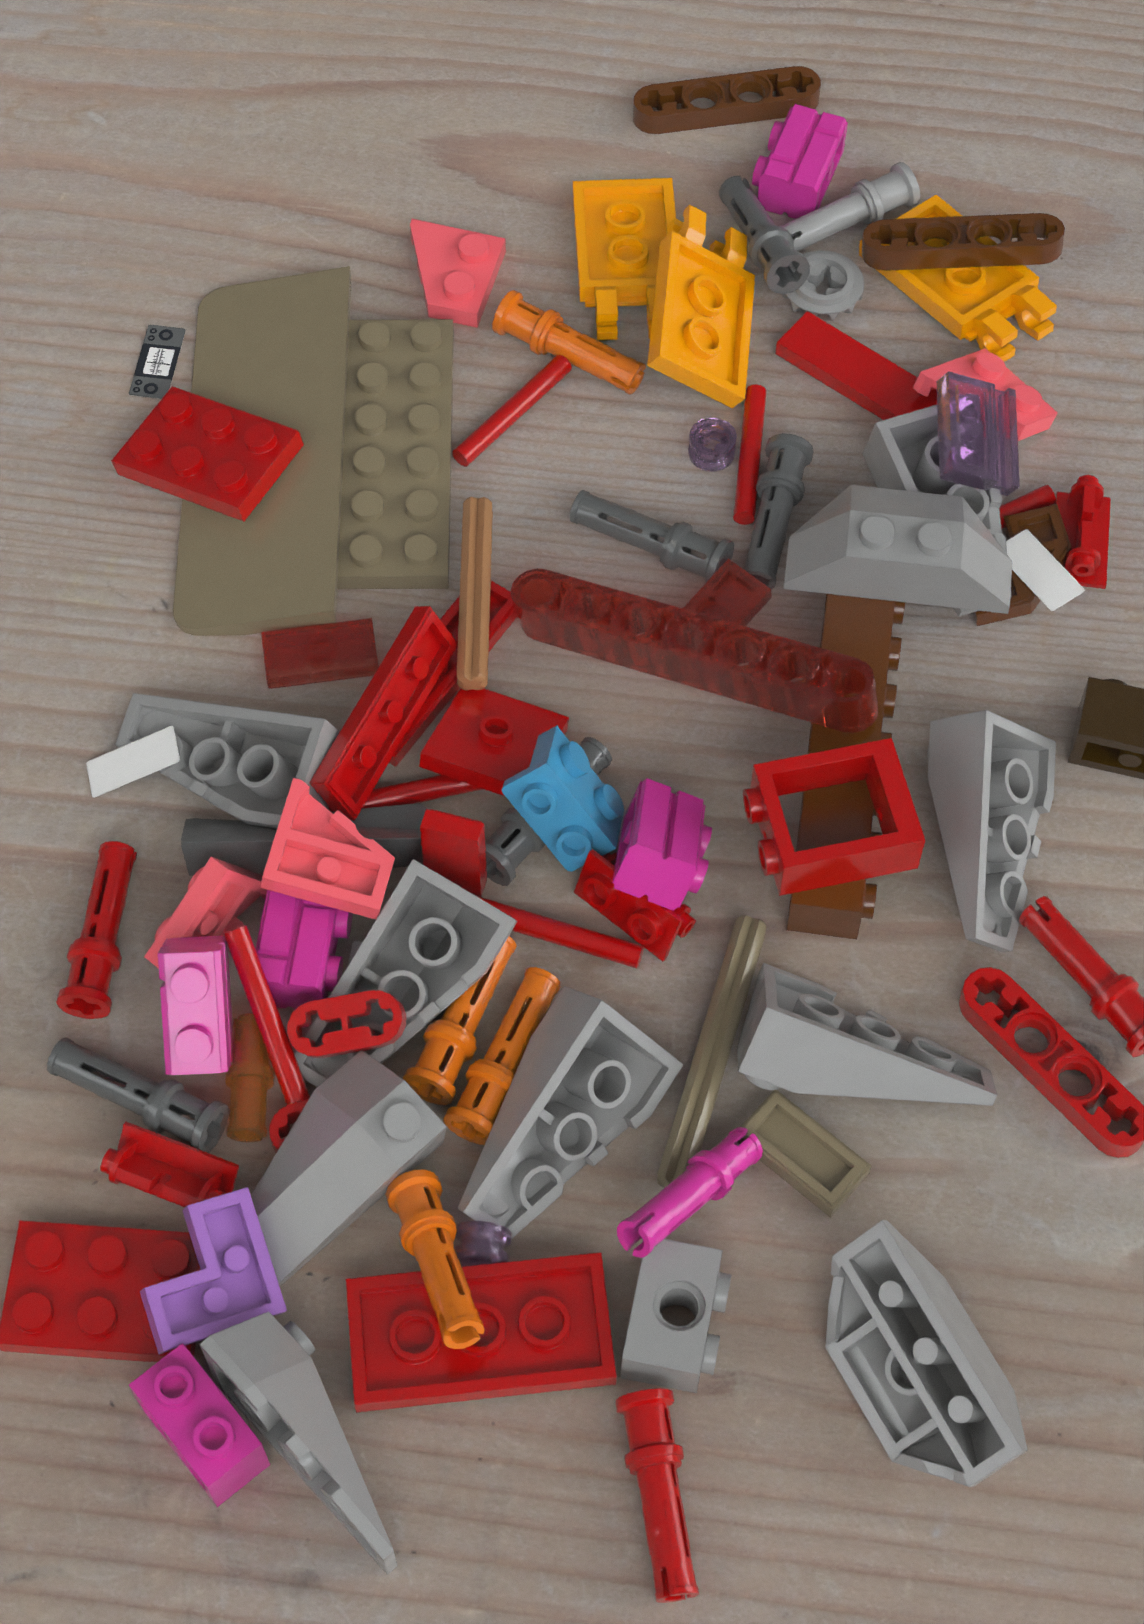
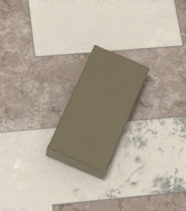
[738,1090,872,1218]

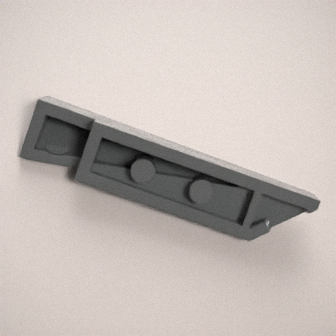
[181,803,427,876]

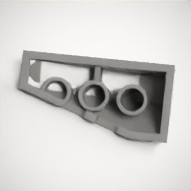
[862,394,1012,617]
[115,693,340,829]
[927,710,1056,952]
[294,859,518,1087]
[737,963,997,1106]
[457,986,684,1243]
[251,1050,447,1286]
[200,1311,398,1575]

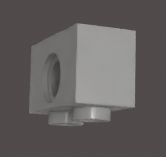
[620,1239,732,1393]

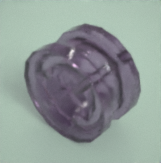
[688,417,737,472]
[454,1221,512,1267]

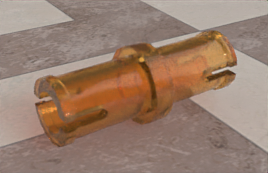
[225,1013,275,1142]

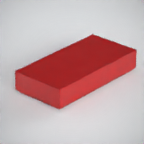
[420,809,487,897]

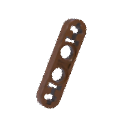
[633,66,821,134]
[862,213,1065,271]

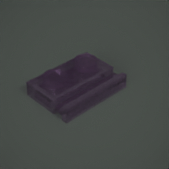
[936,371,1020,496]

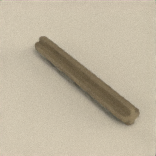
[657,915,767,1188]

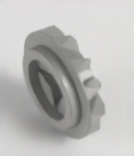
[783,250,864,321]

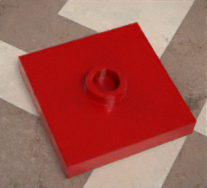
[419,688,569,797]

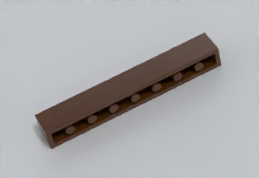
[786,594,905,940]

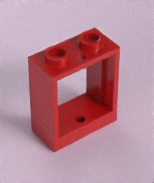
[743,738,925,896]

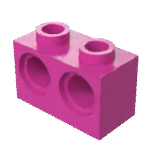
[129,1343,270,1507]

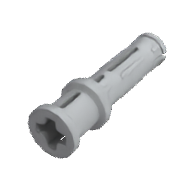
[781,162,920,251]

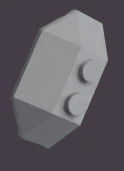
[783,485,1012,614]
[825,1220,1028,1487]

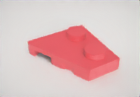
[410,219,506,328]
[913,348,1058,442]
[260,778,395,920]
[144,857,267,969]

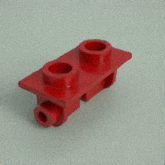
[1055,475,1111,589]
[574,849,696,962]
[100,1121,240,1207]

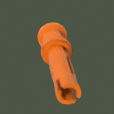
[492,290,646,395]
[403,936,517,1105]
[443,967,561,1145]
[385,1169,485,1349]

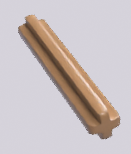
[457,497,493,690]

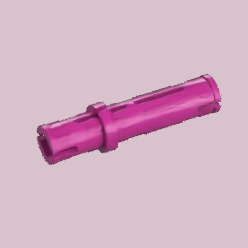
[617,1127,763,1258]

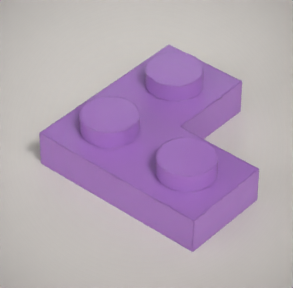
[140,1187,287,1354]

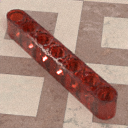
[511,568,879,733]

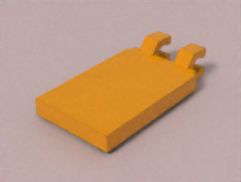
[573,178,676,340]
[859,195,1057,362]
[647,205,755,409]

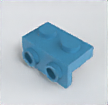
[502,726,625,872]

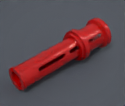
[56,841,137,1019]
[1019,896,1144,1057]
[615,1388,699,1603]

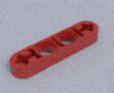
[959,967,1144,1158]

